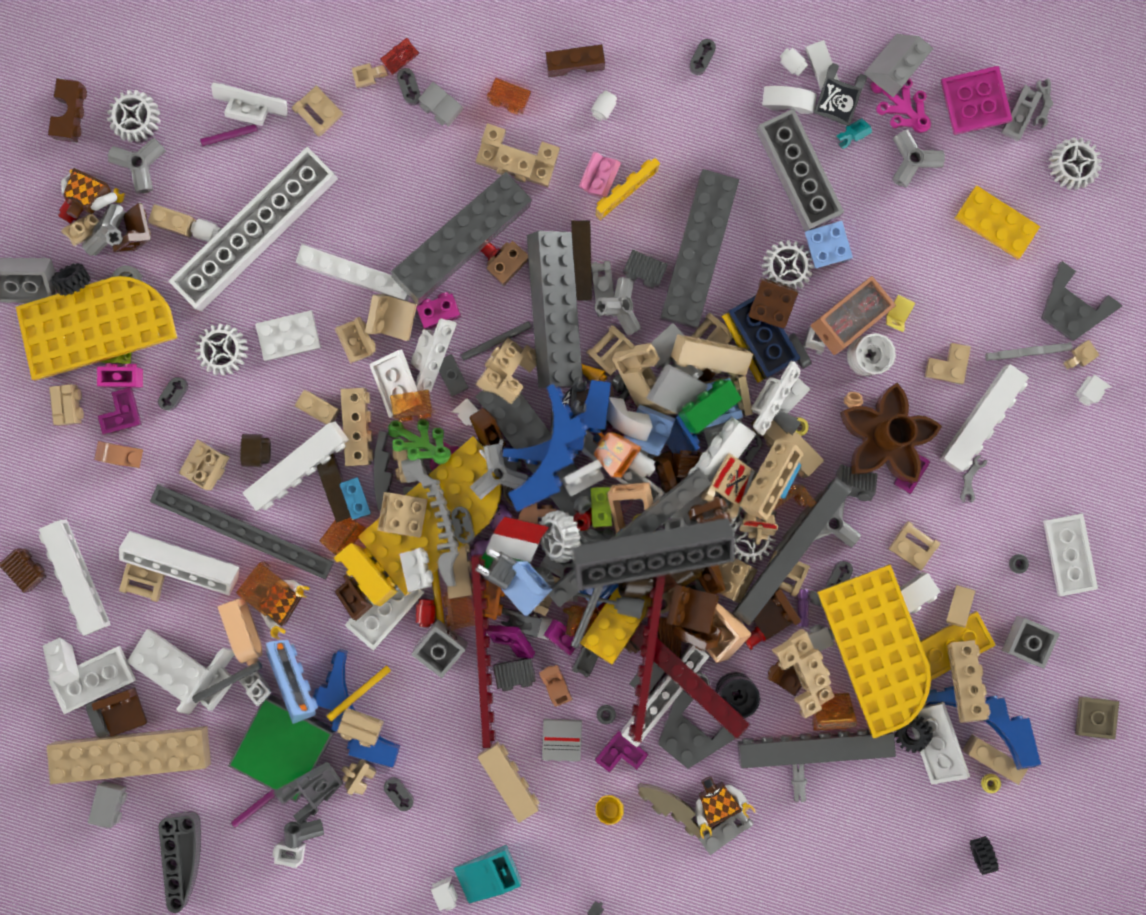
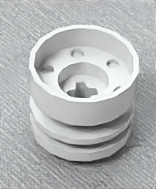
[847,334,896,376]

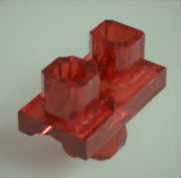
[380,38,419,75]

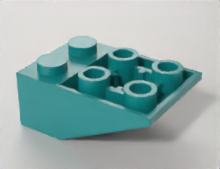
[453,845,522,904]

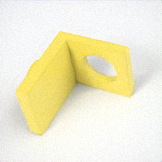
[886,295,915,332]

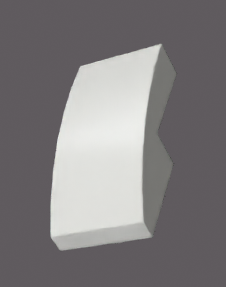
[239,670,272,706]

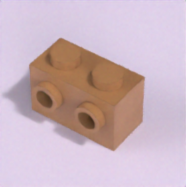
[486,240,529,286]

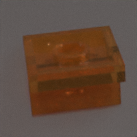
[812,693,857,731]

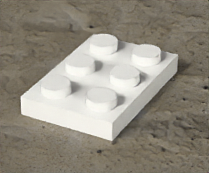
[255,311,321,361]
[369,350,422,418]

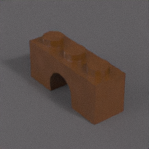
[545,44,605,78]
[48,78,87,143]

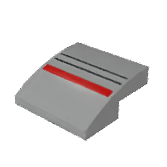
[542,719,582,761]

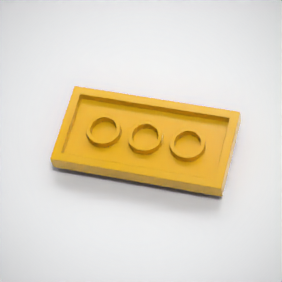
[595,157,660,221]
[954,185,1040,260]
[580,588,651,666]
[920,611,996,680]

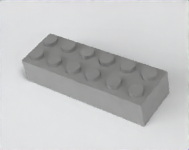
[756,108,844,232]

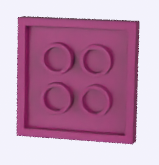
[941,66,1013,135]

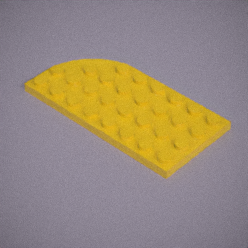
[15,276,178,381]
[358,436,501,596]
[817,564,931,738]

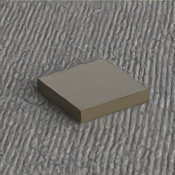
[1075,696,1119,740]

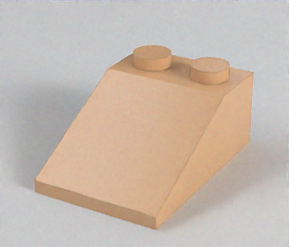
[706,603,752,663]

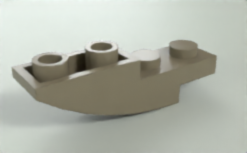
[637,783,704,839]

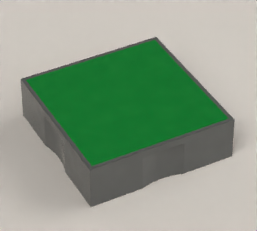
[228,694,336,802]

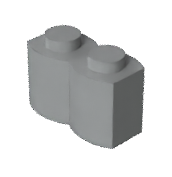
[418,82,463,127]

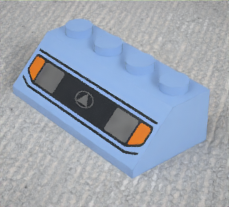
[266,640,318,724]

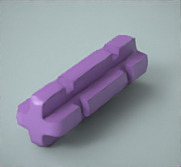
[798,589,809,627]

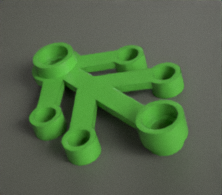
[388,419,451,464]

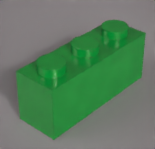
[678,379,742,433]

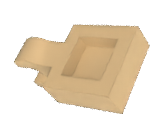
[351,63,388,88]
[1063,340,1100,369]

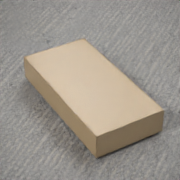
[946,585,975,628]

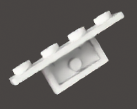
[211,82,288,126]
[410,319,457,392]
[751,361,801,435]
[176,648,235,714]

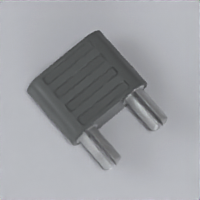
[476,548,518,590]

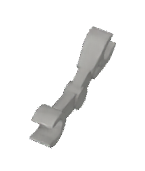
[1033,78,1053,129]
[960,455,987,502]

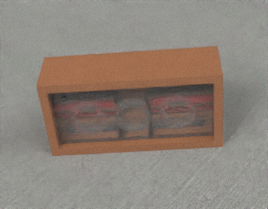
[810,276,896,355]

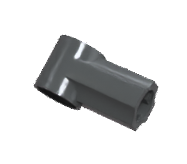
[284,819,324,849]

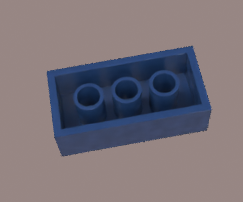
[728,295,801,379]

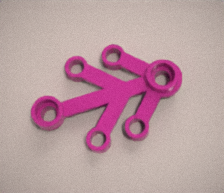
[870,78,931,133]

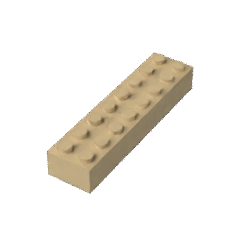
[46,726,211,784]

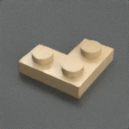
[924,343,971,385]

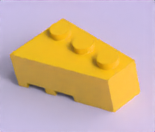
[334,543,398,607]

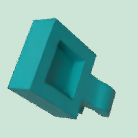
[836,118,873,149]

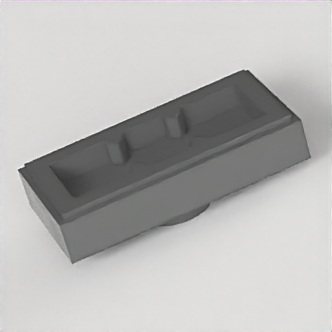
[439,354,469,397]

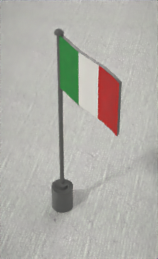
[470,516,645,619]

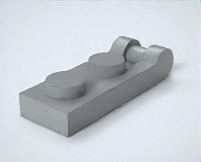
[1001,85,1042,141]
[591,261,614,316]
[699,808,754,855]

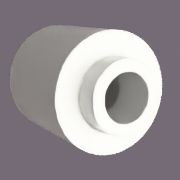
[780,48,808,76]
[591,90,617,121]
[190,219,221,242]
[629,451,656,477]

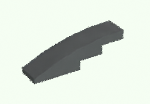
[374,430,394,511]

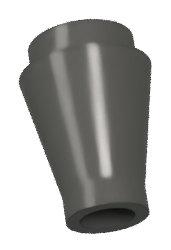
[773,410,801,435]

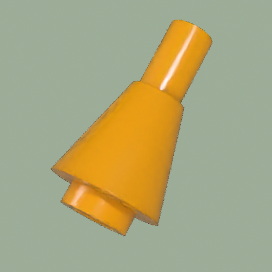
[581,363,607,382]

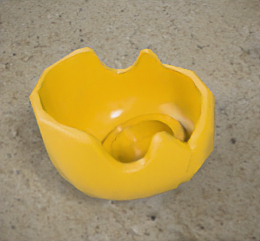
[595,795,624,825]

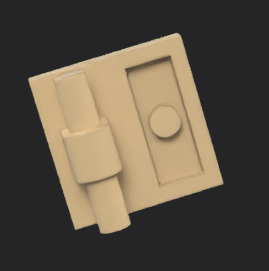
[179,439,230,491]

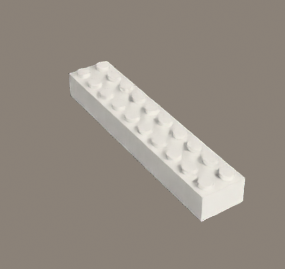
[169,147,338,311]

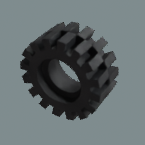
[51,263,91,296]
[894,715,933,753]
[970,836,999,875]

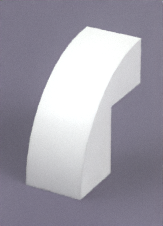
[762,86,817,114]
[606,397,653,441]

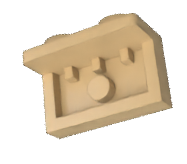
[335,317,376,364]

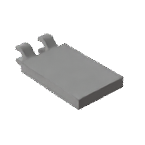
[646,364,708,414]

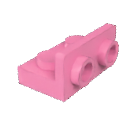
[579,152,621,197]

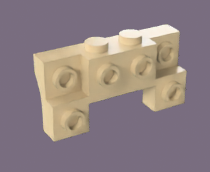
[475,123,560,188]
[476,338,537,404]
[612,343,676,415]
[772,629,835,718]

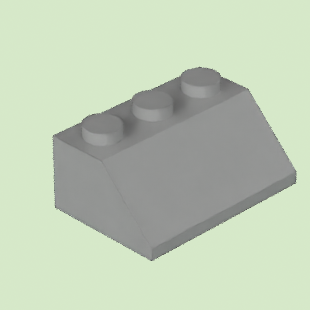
[864,34,934,97]
[0,258,56,303]

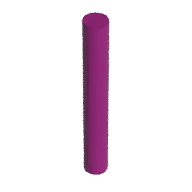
[200,124,258,146]
[231,790,275,828]

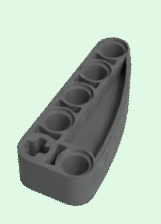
[158,812,201,913]

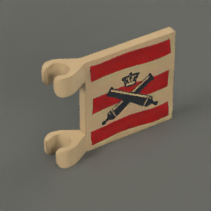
[701,453,754,518]

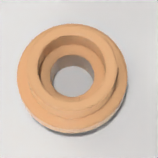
[844,392,863,408]

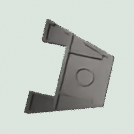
[1041,261,1122,341]
[658,690,736,769]
[273,762,343,824]

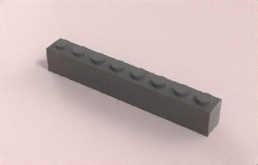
[737,729,896,768]

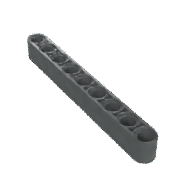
[732,477,852,626]

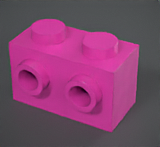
[416,292,462,330]
[97,364,143,388]

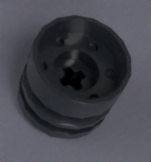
[715,672,760,718]

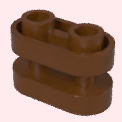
[688,497,732,523]

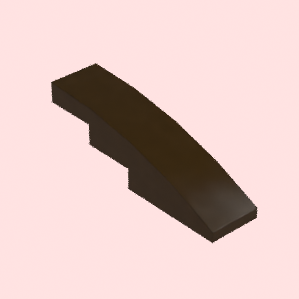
[571,220,592,301]
[316,452,351,523]

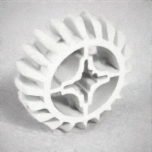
[107,90,160,143]
[1048,137,1102,190]
[761,240,814,289]
[195,324,248,376]
[539,510,581,563]
[732,511,776,563]

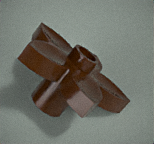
[840,382,942,484]

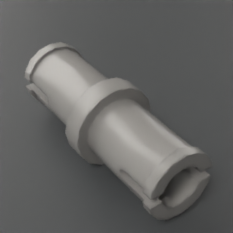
[791,764,807,802]

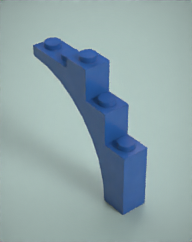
[503,380,611,475]
[509,384,588,511]
[313,649,401,768]
[924,686,1042,770]

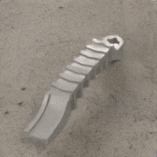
[401,459,459,586]

